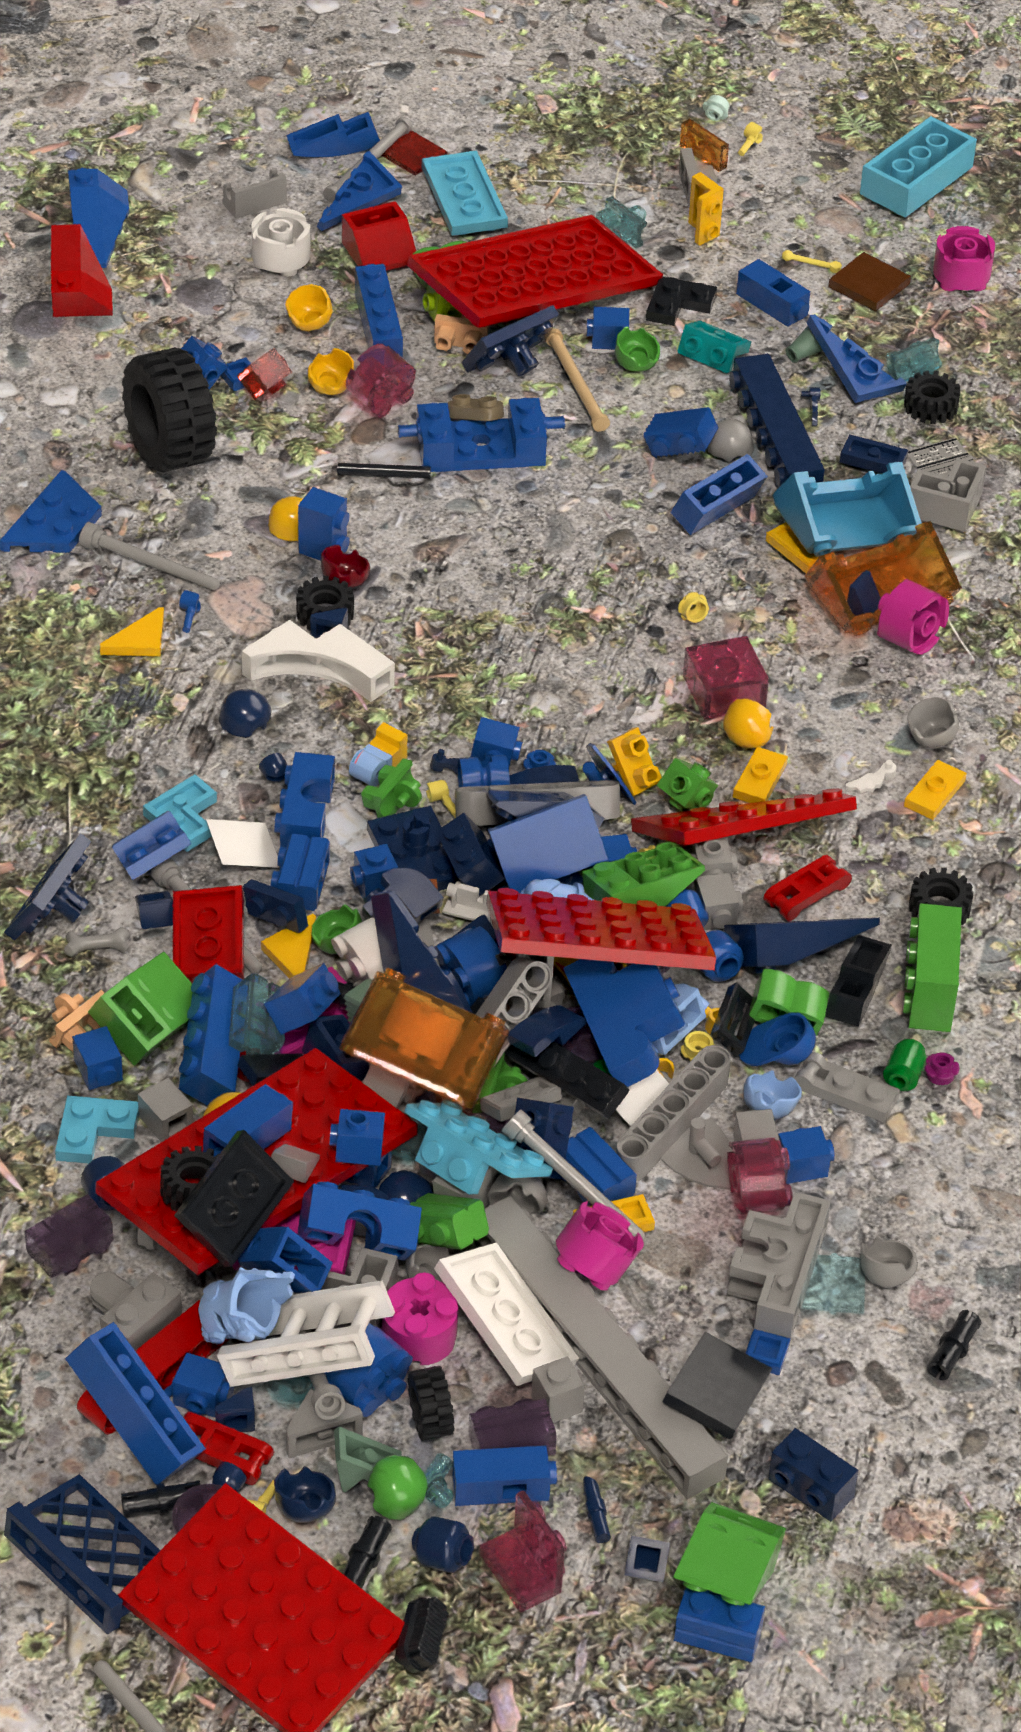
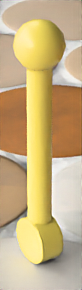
[782,250,842,273]

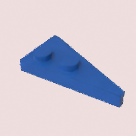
[317,151,402,231]
[807,314,907,403]

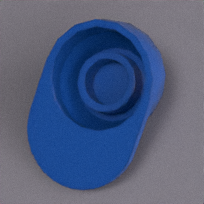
[739,1013,816,1066]

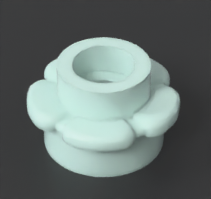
[703,95,730,121]

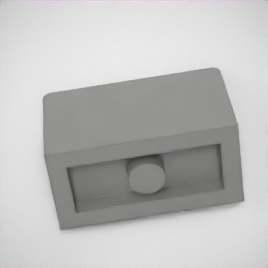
[679,148,718,206]

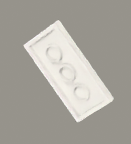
[434,1242,579,1386]

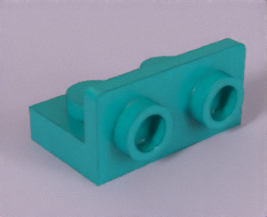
[677,320,752,373]

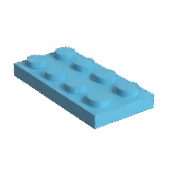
[422,151,508,236]

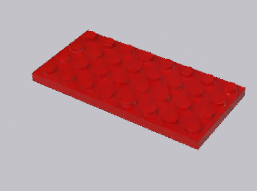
[407,215,663,328]
[96,1048,418,1275]

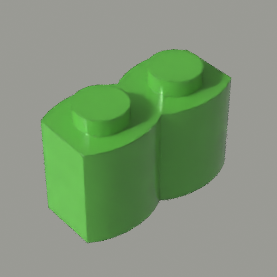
[749,969,829,1036]

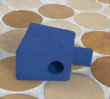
[238,1226,333,1293]

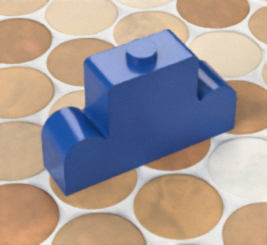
[563,959,685,1087]

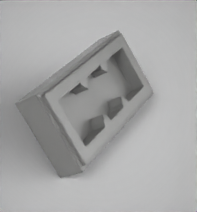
[480,1077,562,1122]

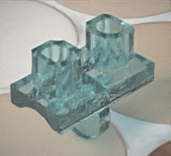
[596,196,647,249]
[886,337,942,382]

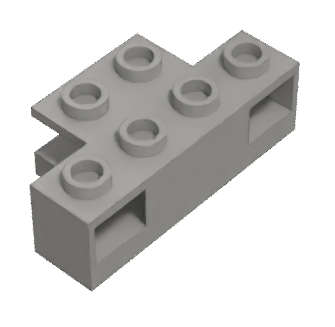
[727,1191,831,1341]

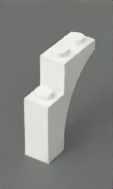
[242,620,395,702]

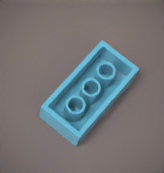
[860,116,977,218]

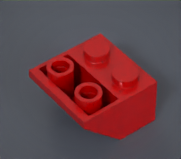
[342,201,416,271]

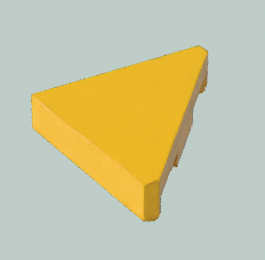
[100,607,164,656]
[261,913,316,978]

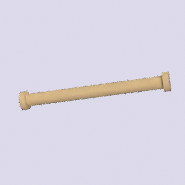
[544,328,610,432]

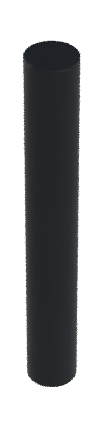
[337,463,431,479]

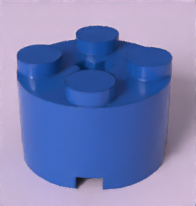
[434,926,507,1007]
[325,1323,413,1417]

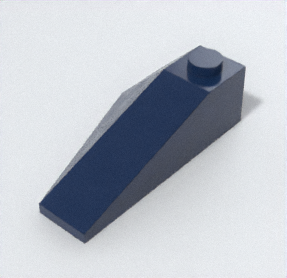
[371,890,473,1019]
[724,918,880,973]

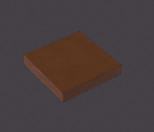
[828,252,911,311]

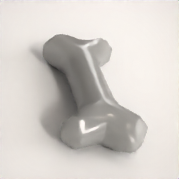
[64,927,130,957]

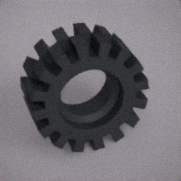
[904,370,961,424]
[296,576,354,631]
[909,868,974,926]
[160,1146,220,1212]
[407,1366,455,1441]

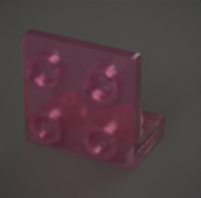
[480,1490,567,1613]

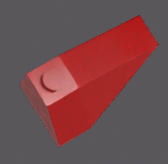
[51,224,113,317]

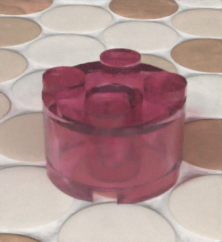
[346,344,416,418]
[727,1137,793,1216]

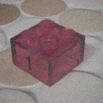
[683,636,769,720]

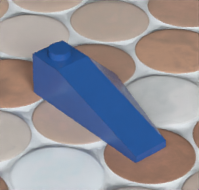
[68,168,130,268]

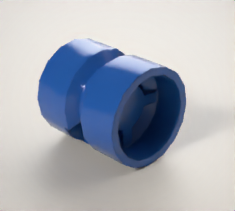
[457,755,510,788]

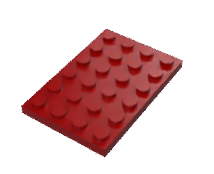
[486,888,716,970]
[118,1483,405,1732]

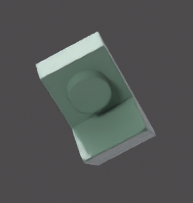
[334,1426,402,1493]

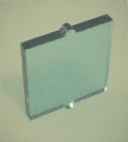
[802,1253,865,1315]

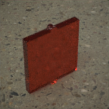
[381,131,448,176]

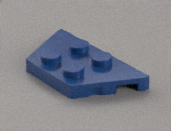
[0,470,102,553]

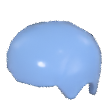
[744,1070,802,1120]

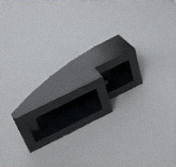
[825,935,892,1027]

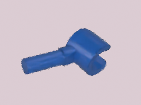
[179,590,201,633]

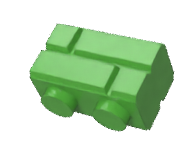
[410,1193,489,1250]

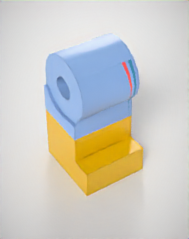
[349,722,408,787]

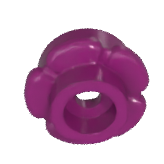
[924,1052,960,1085]

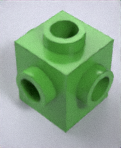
[657,758,719,812]

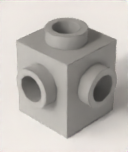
[691,838,738,885]

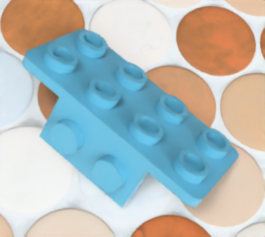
[404,1100,553,1195]

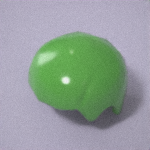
[615,326,660,372]
[311,904,362,954]
[367,1455,428,1520]

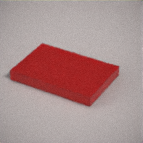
[173,885,244,983]

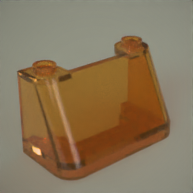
[805,521,962,636]
[338,967,510,1112]

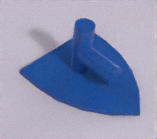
[582,743,636,805]

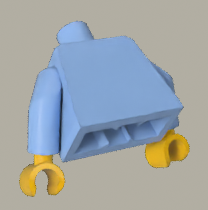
[652,983,720,1079]

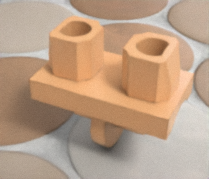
[434,314,489,354]
[49,989,105,1053]

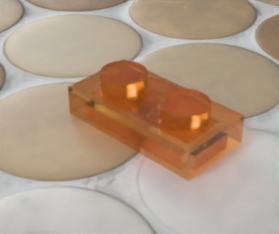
[680,118,729,172]

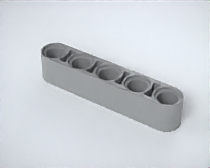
[455,780,620,825]
[428,957,551,1111]
[616,1045,731,1181]

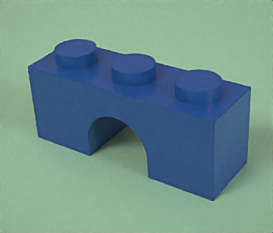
[274,752,335,847]
[297,1182,422,1261]

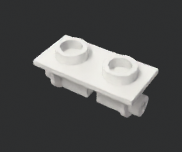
[442,881,493,926]

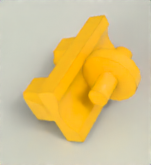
[607,727,662,796]

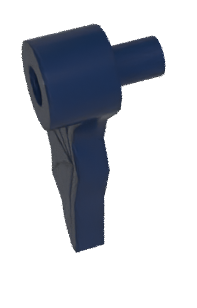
[801,387,821,427]
[430,749,458,775]

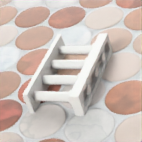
[217,1280,395,1387]

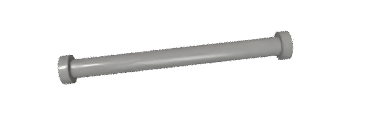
[323,117,413,203]

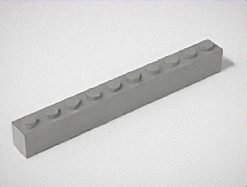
[475,1196,728,1499]

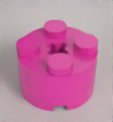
[933,226,995,291]
[877,579,949,655]
[556,1201,644,1291]
[381,1272,458,1365]

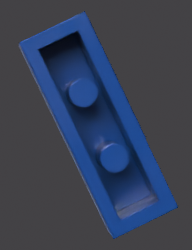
[670,454,768,535]

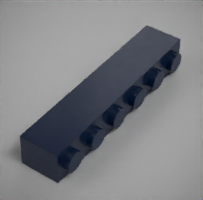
[729,353,825,486]

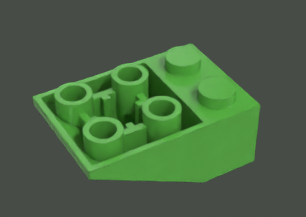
[582,842,705,906]
[88,952,193,1066]
[673,1502,786,1605]

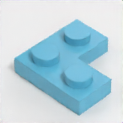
[143,774,217,852]
[55,1095,139,1164]

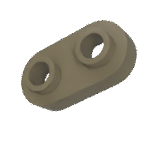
[447,394,504,421]

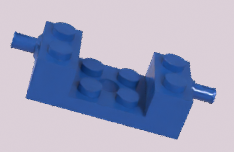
[398,398,565,472]

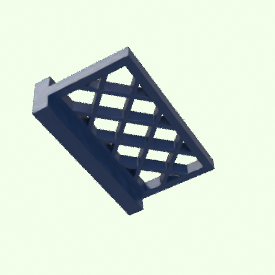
[4,1474,160,1635]

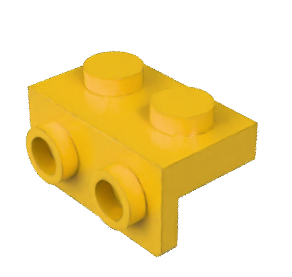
[688,172,724,246]

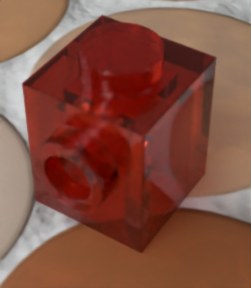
[237,348,292,400]

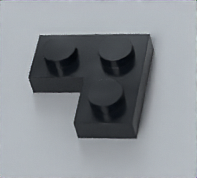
[646,277,717,326]

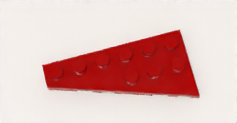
[631,788,857,845]

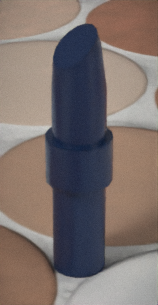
[583,1476,611,1543]

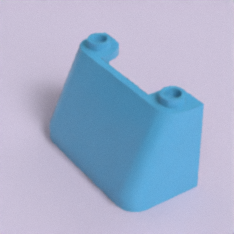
[772,462,924,557]

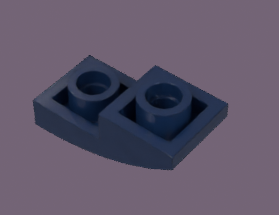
[509,765,580,785]
[507,1005,587,1057]

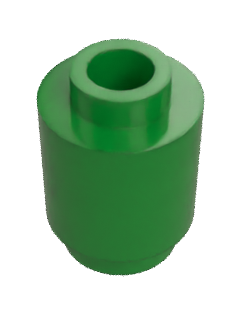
[883,1039,927,1091]

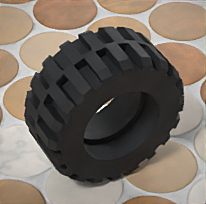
[122,347,217,473]

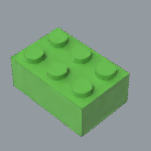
[903,903,962,1032]

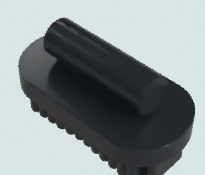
[394,1597,449,1673]

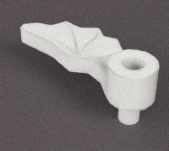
[846,760,896,794]

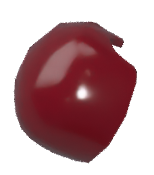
[321,545,370,588]

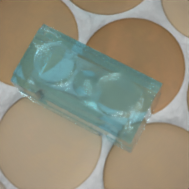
[229,973,285,1055]

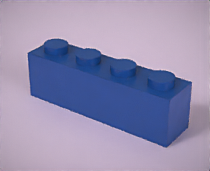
[355,264,403,369]
[178,964,249,1106]
[65,1322,206,1484]

